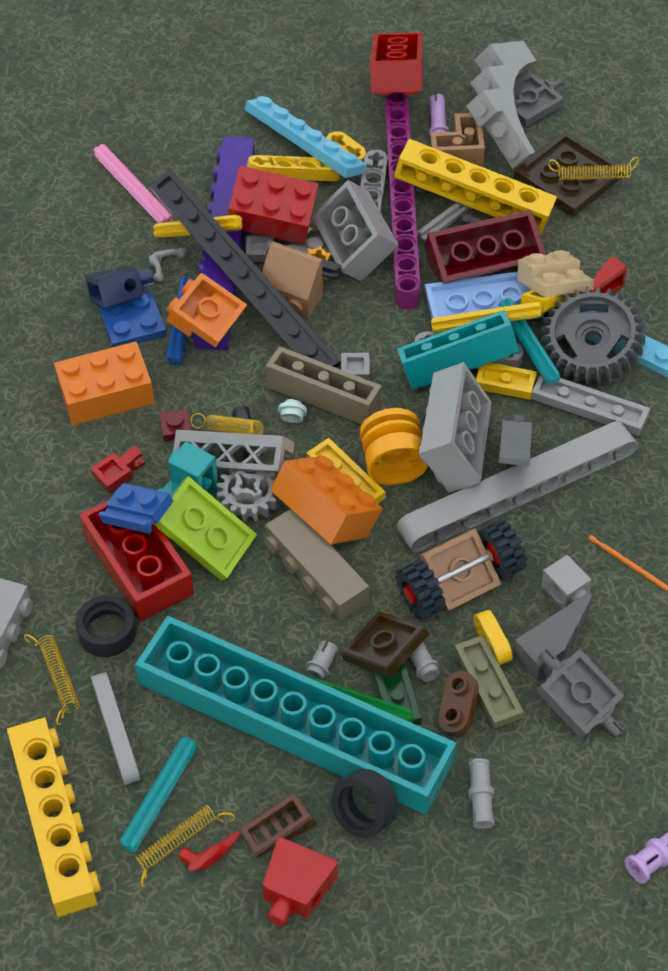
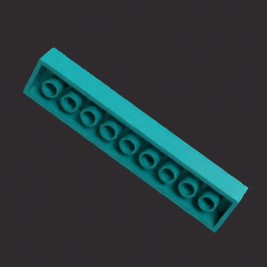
[135,616,456,815]

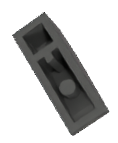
[499,413,532,466]
[513,592,592,682]

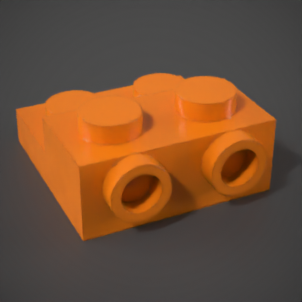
[166,273,247,348]

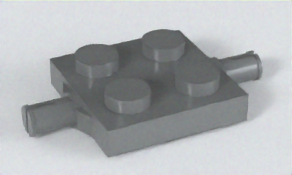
[514,72,564,127]
[535,647,624,739]

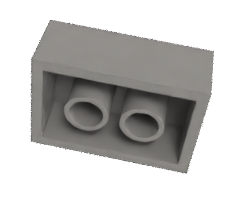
[312,180,399,281]

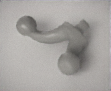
[149,248,186,283]

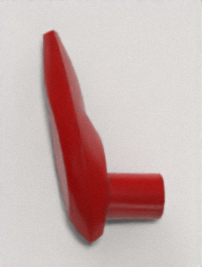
[178,831,240,871]

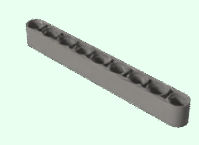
[396,421,638,553]

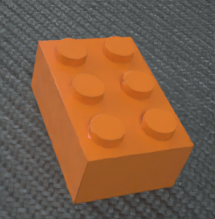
[54,341,155,425]
[270,456,383,545]

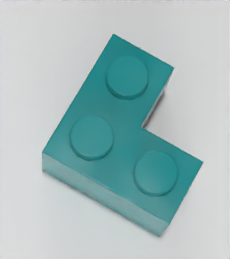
[158,442,218,497]

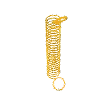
[548,157,639,180]
[191,413,264,436]
[24,634,80,726]
[136,805,235,888]

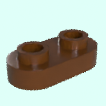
[438,671,479,736]

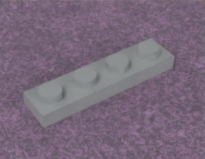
[531,375,650,436]

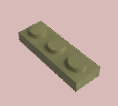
[454,635,524,729]

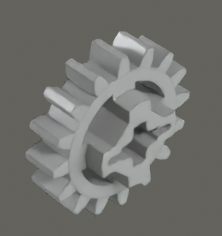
[216,462,281,522]

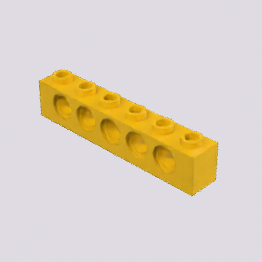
[394,139,557,235]
[7,717,101,917]

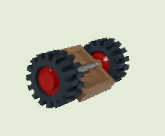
[395,519,527,621]

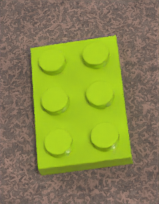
[153,476,257,581]

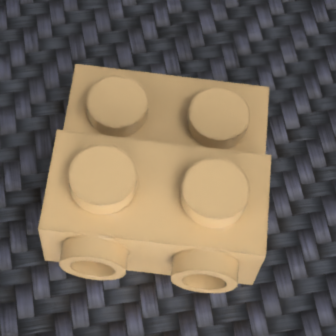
[517,250,594,297]

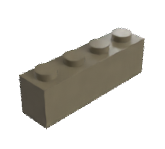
[266,346,382,425]
[265,509,369,621]

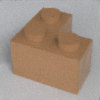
[430,113,485,168]

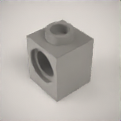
[541,555,592,609]

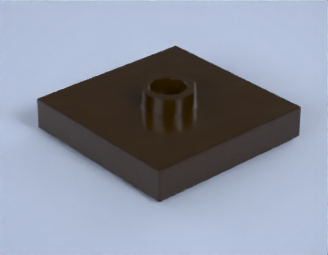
[341,611,429,677]

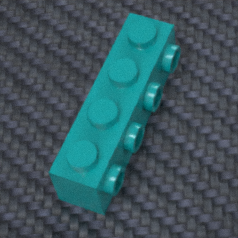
[397,310,520,390]

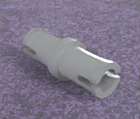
[468,758,495,829]

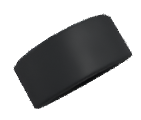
[75,595,137,657]
[331,769,398,838]

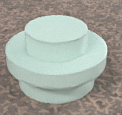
[278,399,307,423]

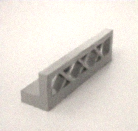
[173,430,295,473]

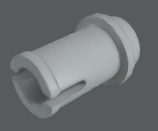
[305,641,338,680]
[410,642,440,682]

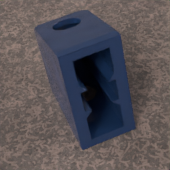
[84,265,154,307]

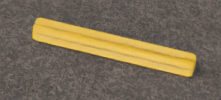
[153,215,242,238]
[431,302,542,333]

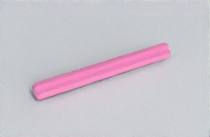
[94,144,173,223]

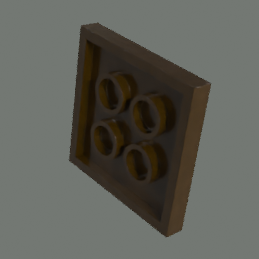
[514,131,624,216]

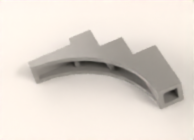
[466,41,536,169]

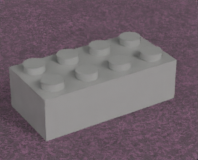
[419,362,492,493]

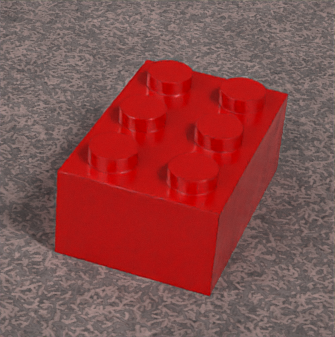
[228,166,319,245]

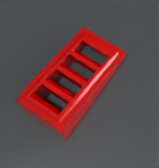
[584,256,627,295]

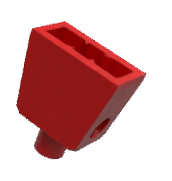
[263,836,338,927]

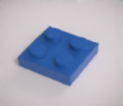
[98,291,167,347]

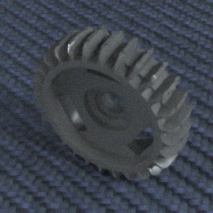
[541,286,646,387]

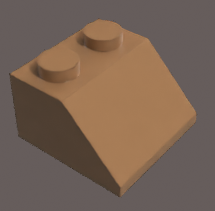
[262,242,323,318]

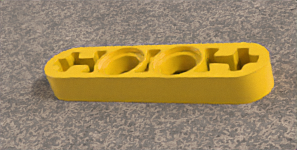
[247,155,342,181]

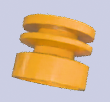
[359,408,428,485]

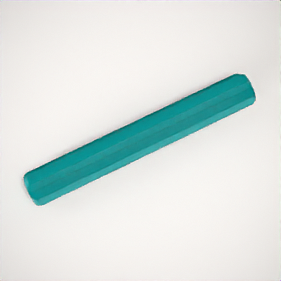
[498,298,560,385]
[120,737,197,853]

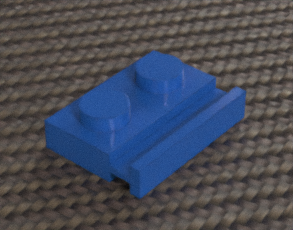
[98,483,174,534]

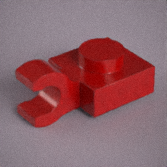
[90,446,145,493]

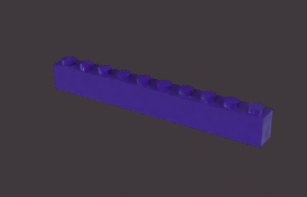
[189,137,255,350]

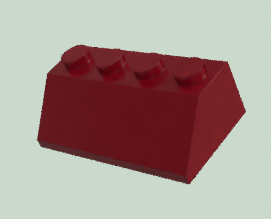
[424,210,546,284]

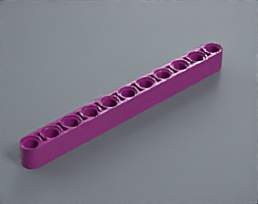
[385,92,420,310]

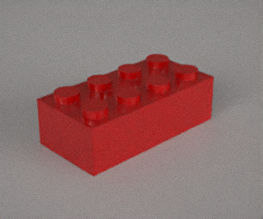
[370,32,424,96]
[79,500,194,622]

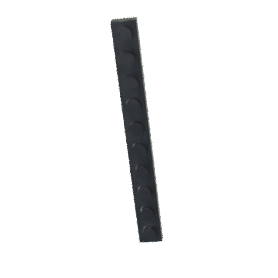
[149,169,341,368]

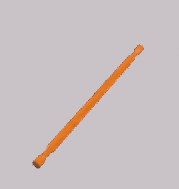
[588,535,668,592]

